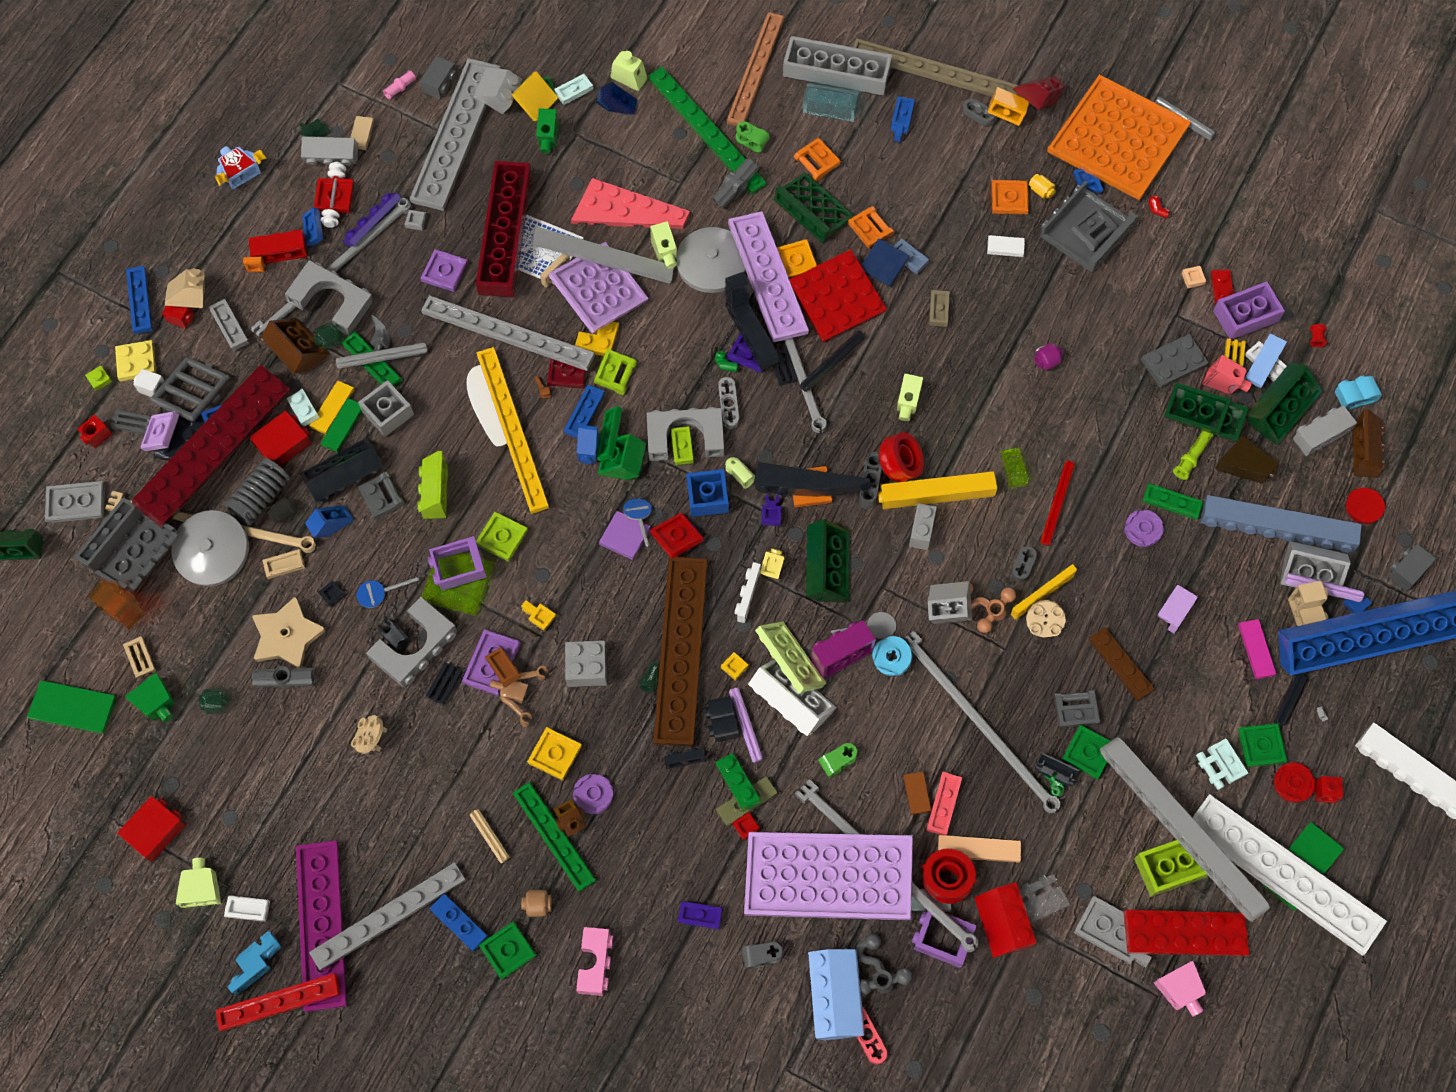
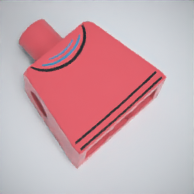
[1202,355,1252,394]

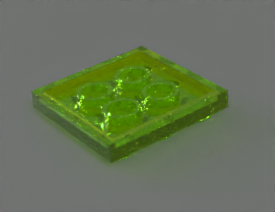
[421,553,495,616]

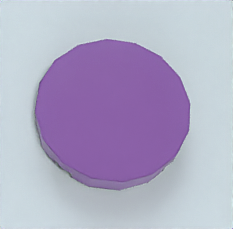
[1124,510,1164,547]
[573,774,614,814]

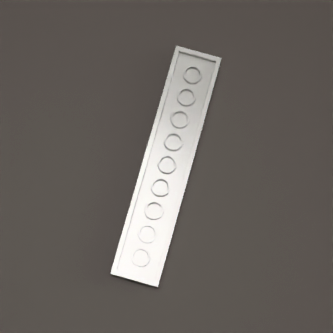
[1192,794,1387,956]

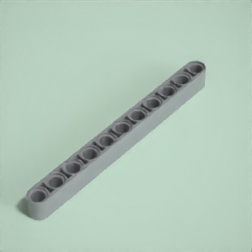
[1100,737,1270,922]

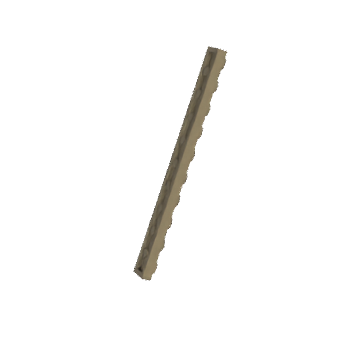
[853,38,1018,97]

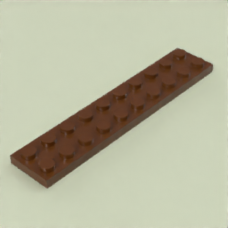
[653,557,707,747]

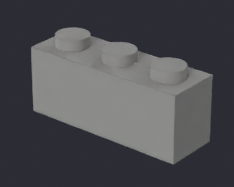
[301,137,358,166]
[1293,406,1357,457]

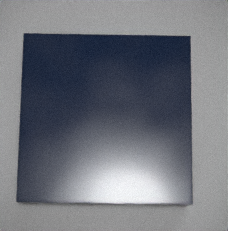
[861,238,909,287]

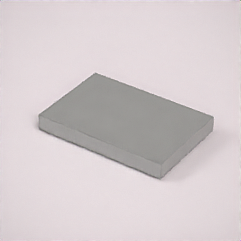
[45,481,105,523]

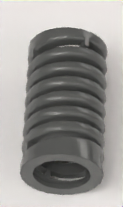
[223,458,291,526]

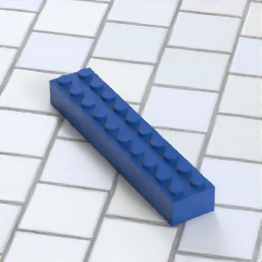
[1278,591,1456,675]

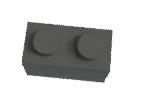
[420,56,457,99]
[1388,544,1436,592]

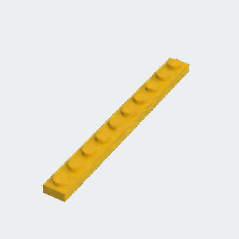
[476,347,549,514]

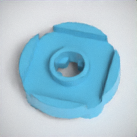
[872,636,913,676]

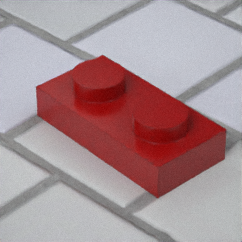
[1210,270,1233,305]

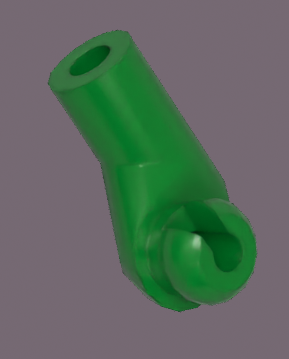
[715,351,738,372]
[1043,773,1064,797]

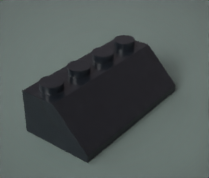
[299,438,383,502]

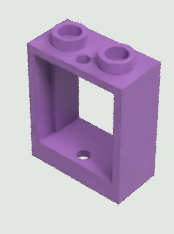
[427,536,486,591]
[912,911,976,968]

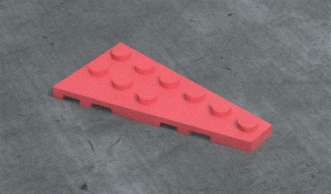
[571,178,690,229]

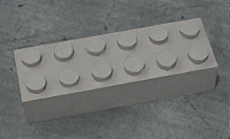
[783,36,892,95]

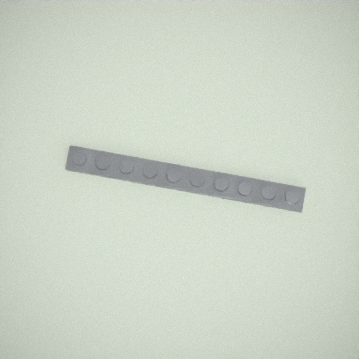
[421,296,595,371]

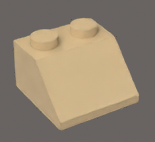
[165,269,205,308]

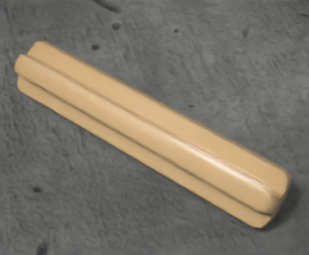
[470,809,509,863]

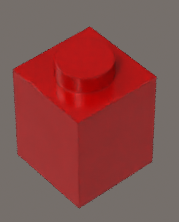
[162,306,194,329]

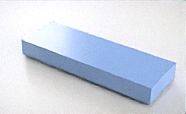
[1245,334,1287,388]

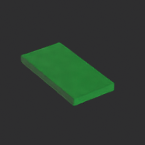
[27,680,117,734]
[1261,822,1344,911]

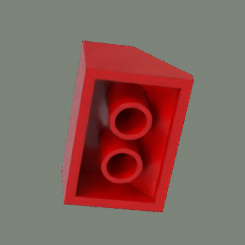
[974,882,1036,958]

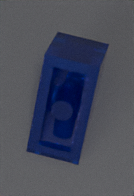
[595,82,638,115]

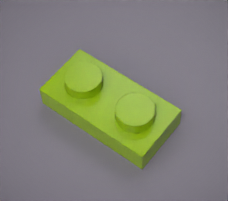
[671,426,694,465]

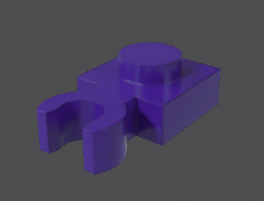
[761,495,781,526]

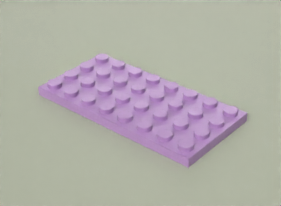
[744,832,913,920]

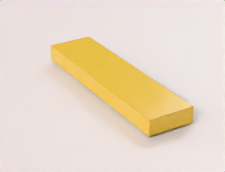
[1011,564,1077,620]

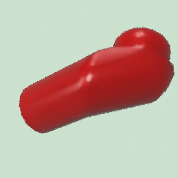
[1148,195,1170,219]

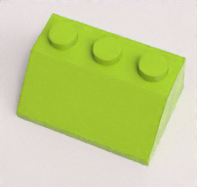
[418,451,448,519]

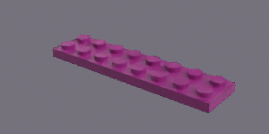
[296,840,347,1012]

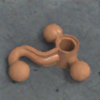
[962,581,1016,633]

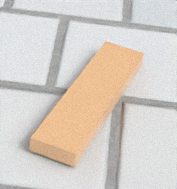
[938,835,1021,863]

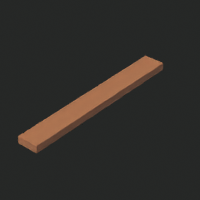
[727,12,784,126]

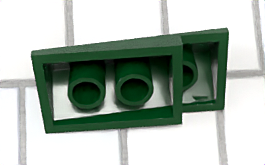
[1164,383,1249,442]

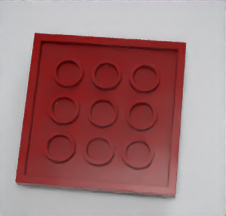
[789,249,887,343]

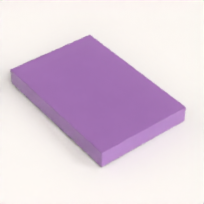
[462,629,521,696]

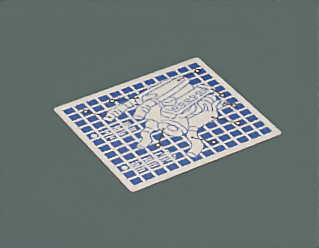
[518,215,583,285]

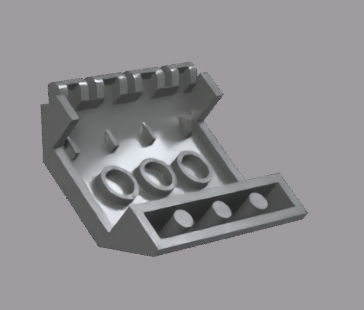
[74,497,179,594]

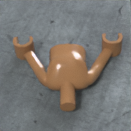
[490,666,548,727]

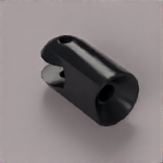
[378,618,410,651]

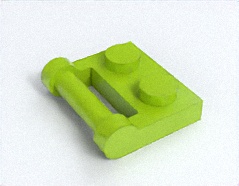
[594,349,637,395]

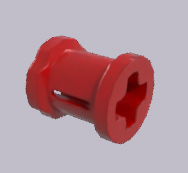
[1310,324,1327,348]

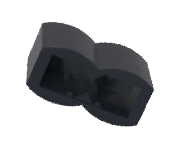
[704,696,739,742]

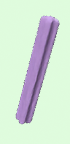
[1285,573,1364,602]
[729,688,763,763]

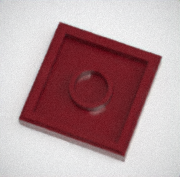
[547,358,586,389]

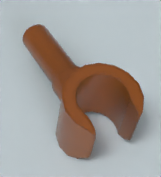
[535,376,551,399]

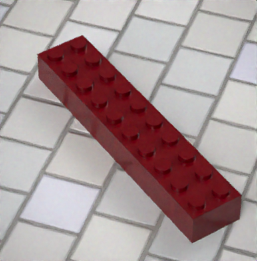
[132,364,290,529]

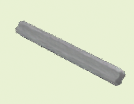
[336,343,427,369]

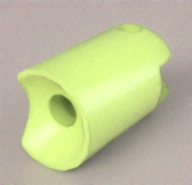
[725,457,755,489]

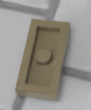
[929,290,950,327]

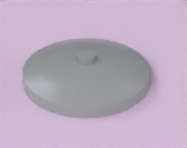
[676,227,746,293]
[172,510,249,587]

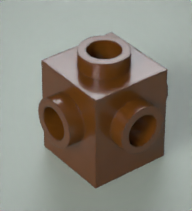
[553,800,586,837]

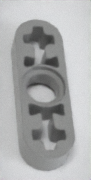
[718,377,739,429]

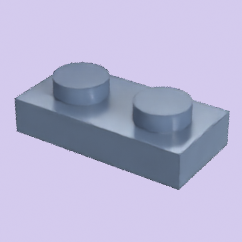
[893,239,929,274]

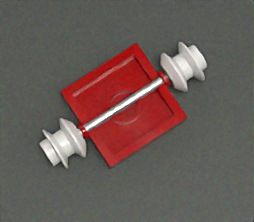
[314,162,354,228]

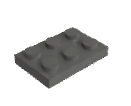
[1141,334,1209,389]

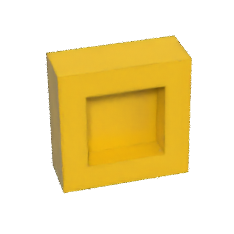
[721,652,749,681]

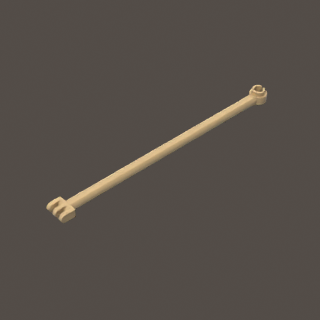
[105,491,316,553]

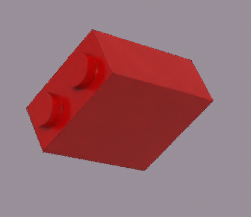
[249,411,312,470]
[117,796,185,863]

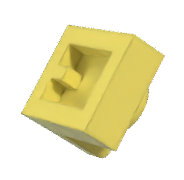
[760,548,786,579]

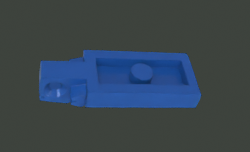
[891,96,915,142]

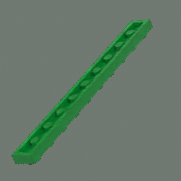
[648,67,766,195]

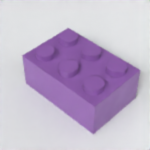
[1213,282,1285,340]

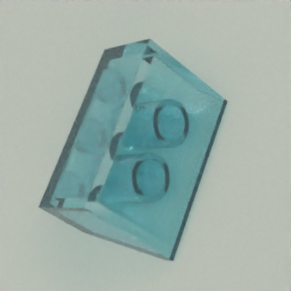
[803,82,860,121]

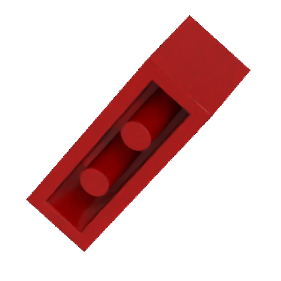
[248,230,308,264]

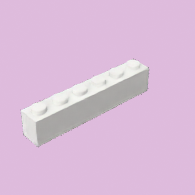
[1355,723,1456,819]

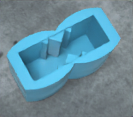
[1334,375,1382,410]

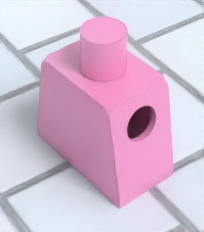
[1154,961,1206,1017]

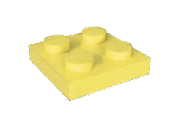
[115,340,156,382]

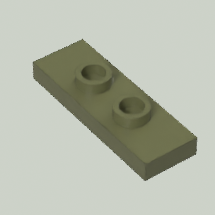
[716,777,777,827]

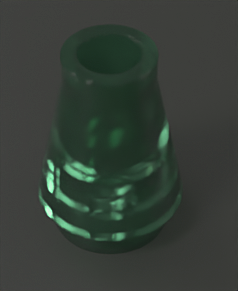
[639,662,660,693]

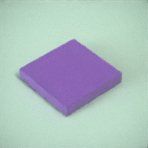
[420,249,468,292]
[599,511,651,560]

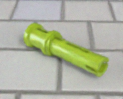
[1173,430,1213,480]

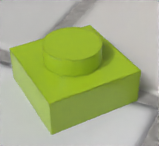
[85,366,112,391]

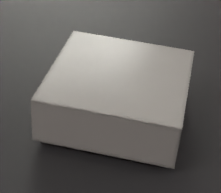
[405,210,427,231]

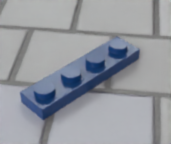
[126,266,153,334]

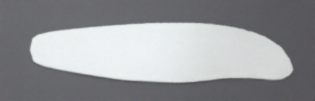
[467,365,507,446]

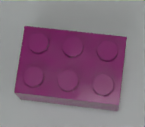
[811,620,876,679]

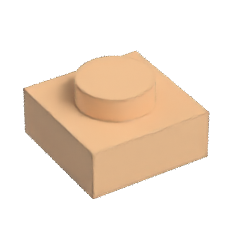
[1182,266,1206,289]

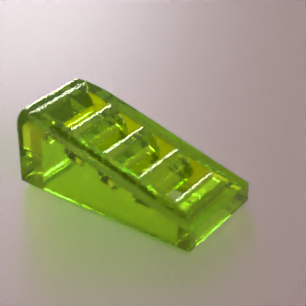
[1000,447,1028,488]

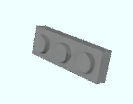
[209,299,249,351]

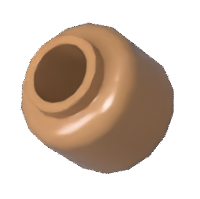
[521,890,552,917]

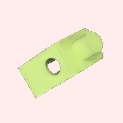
[611,51,647,91]
[650,221,677,269]
[897,374,923,421]
[176,858,221,908]

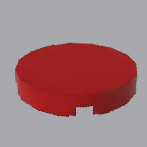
[1345,487,1385,525]
[1273,762,1316,803]

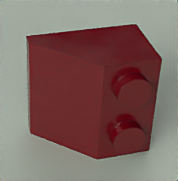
[1013,76,1066,110]

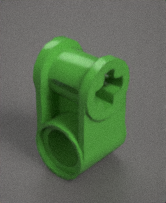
[736,121,770,153]
[818,743,857,778]

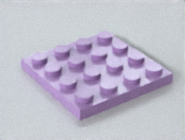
[549,242,649,334]

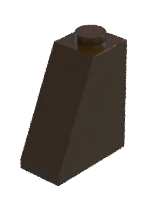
[1215,436,1279,484]

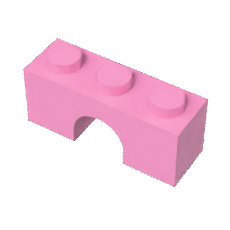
[576,927,613,996]

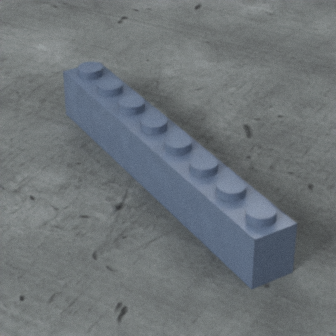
[1200,495,1361,553]

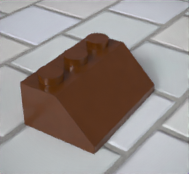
[261,318,329,373]
[1353,409,1385,478]

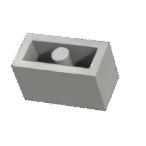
[909,503,936,550]

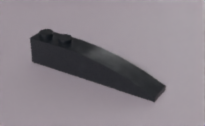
[753,462,872,496]

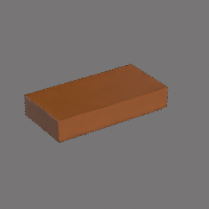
[485,647,521,688]
[903,772,931,815]

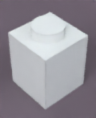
[133,369,165,397]

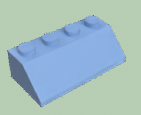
[808,949,865,1041]

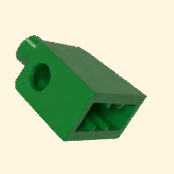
[536,108,560,154]
[125,672,175,722]

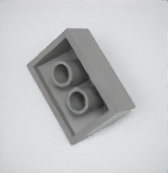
[1280,541,1350,598]

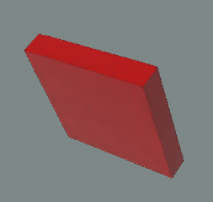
[650,512,703,559]

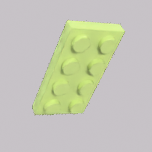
[755,621,826,693]

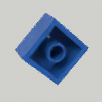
[686,469,729,517]

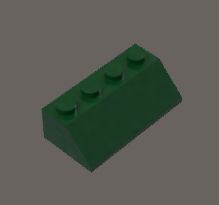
[1246,363,1322,445]
[806,519,850,603]
[0,529,43,561]

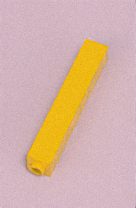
[877,471,997,509]

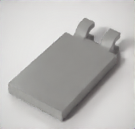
[1074,896,1152,968]

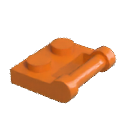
[794,137,840,182]
[848,206,895,249]

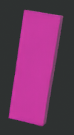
[1238,619,1276,680]

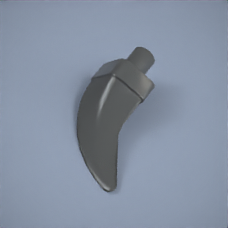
[371,315,390,352]

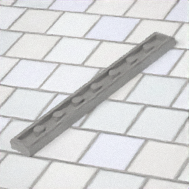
[532,226,673,284]

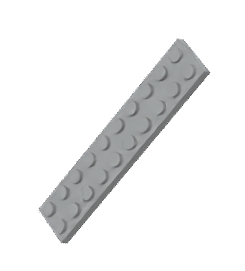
[410,58,501,211]

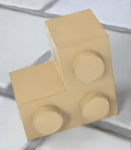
[1288,581,1328,626]

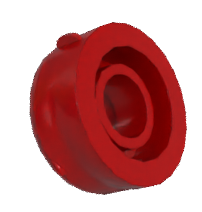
[878,432,924,482]
[921,848,977,904]

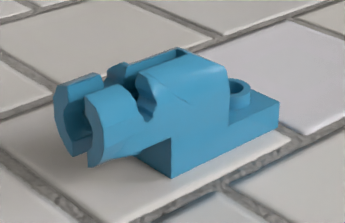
[227,931,282,996]

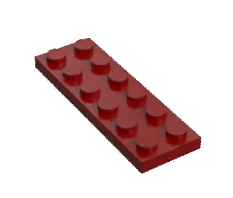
[1123,910,1249,956]

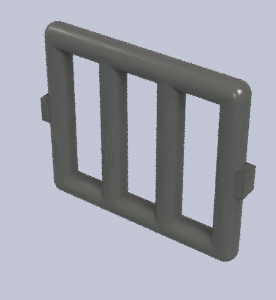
[150,357,230,422]

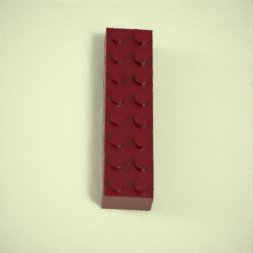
[476,161,532,297]

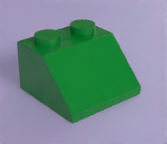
[597,434,646,480]

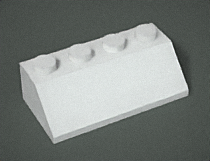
[748,659,837,736]

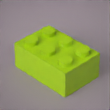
[1134,840,1208,897]

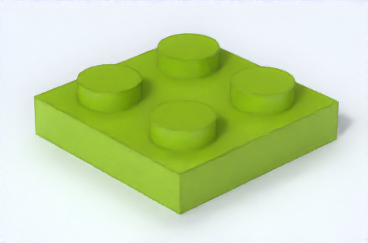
[476,512,528,562]

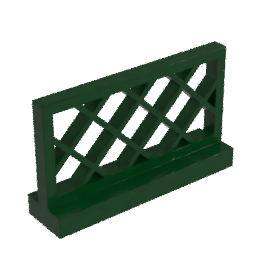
[774,172,854,244]

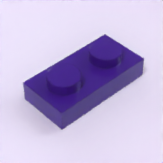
[678,901,722,930]

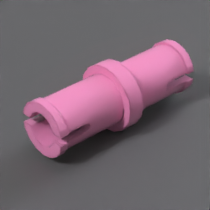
[383,70,416,99]

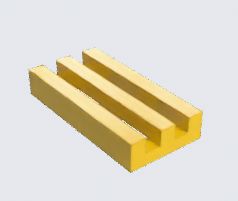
[1224,338,1246,367]

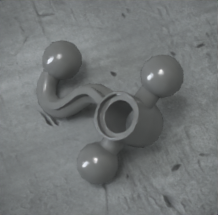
[855,933,912,996]

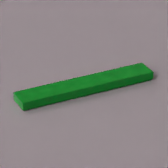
[513,782,596,893]

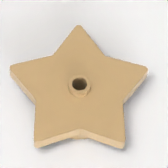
[252,597,325,668]

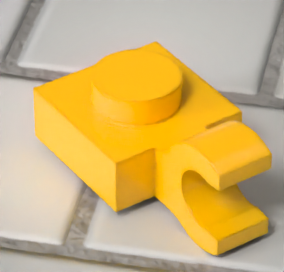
[521,600,556,631]

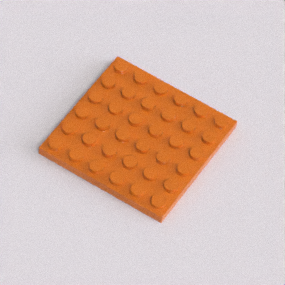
[1047,74,1191,201]

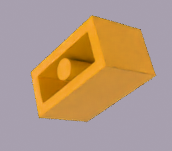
[987,87,1029,126]

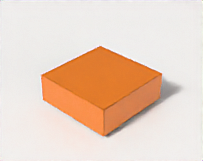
[243,257,266,272]

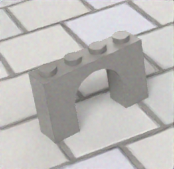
[285,260,373,336]
[647,407,724,461]
[366,597,457,688]

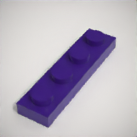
[342,192,401,246]

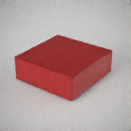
[732,812,760,841]

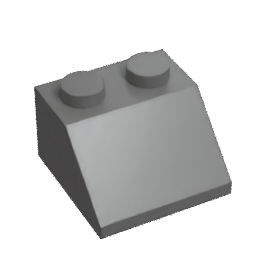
[473,67,523,114]

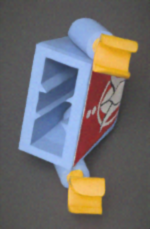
[215,146,267,190]

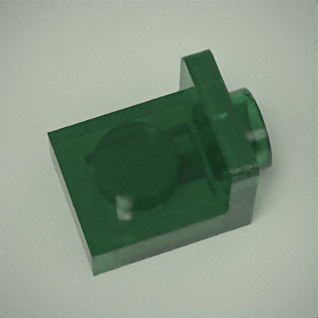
[299,118,330,137]

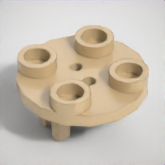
[1026,600,1066,637]
[351,715,387,754]

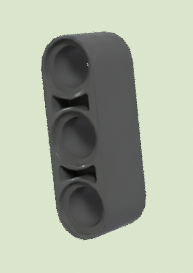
[859,452,882,509]

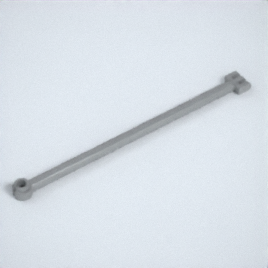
[251,198,412,342]
[784,338,826,433]
[904,631,1060,813]
[795,779,978,952]

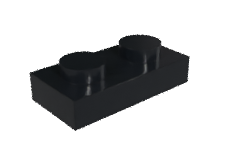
[664,748,705,770]

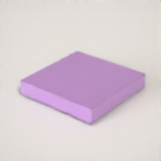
[140,411,179,451]

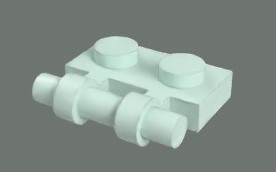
[1196,739,1248,790]

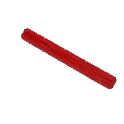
[1040,460,1075,546]

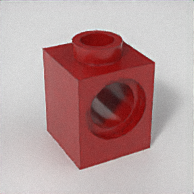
[77,415,112,448]
[1315,776,1343,803]

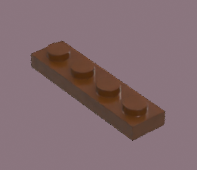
[1088,627,1154,702]

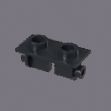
[1035,753,1080,787]

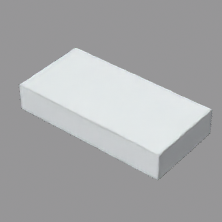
[987,235,1025,257]
[224,896,270,922]

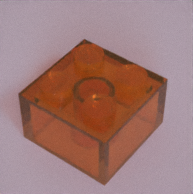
[87,579,144,630]

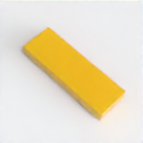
[310,381,355,435]

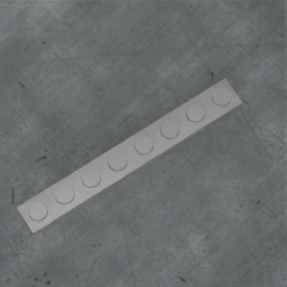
[309,862,465,971]

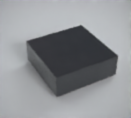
[318,580,346,608]

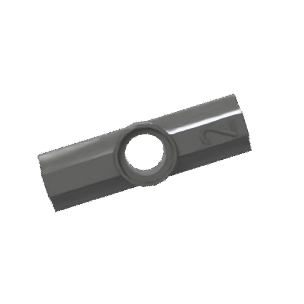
[712,158,759,208]
[252,666,315,689]

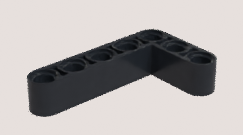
[725,272,779,370]

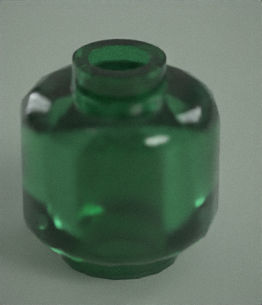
[313,323,342,350]
[198,687,229,715]

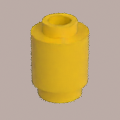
[1029,174,1056,199]

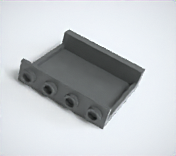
[1040,181,1138,273]

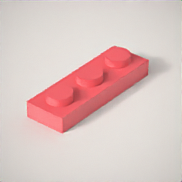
[926,772,962,835]

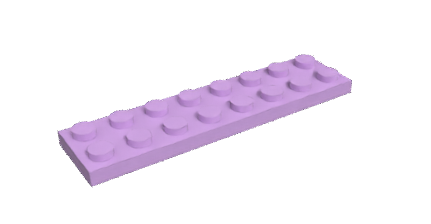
[728,211,809,342]

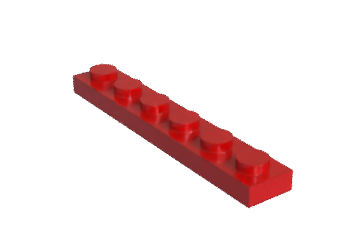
[216,973,341,1032]

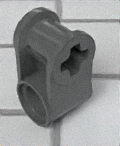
[742,942,783,969]

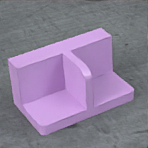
[1158,585,1198,633]

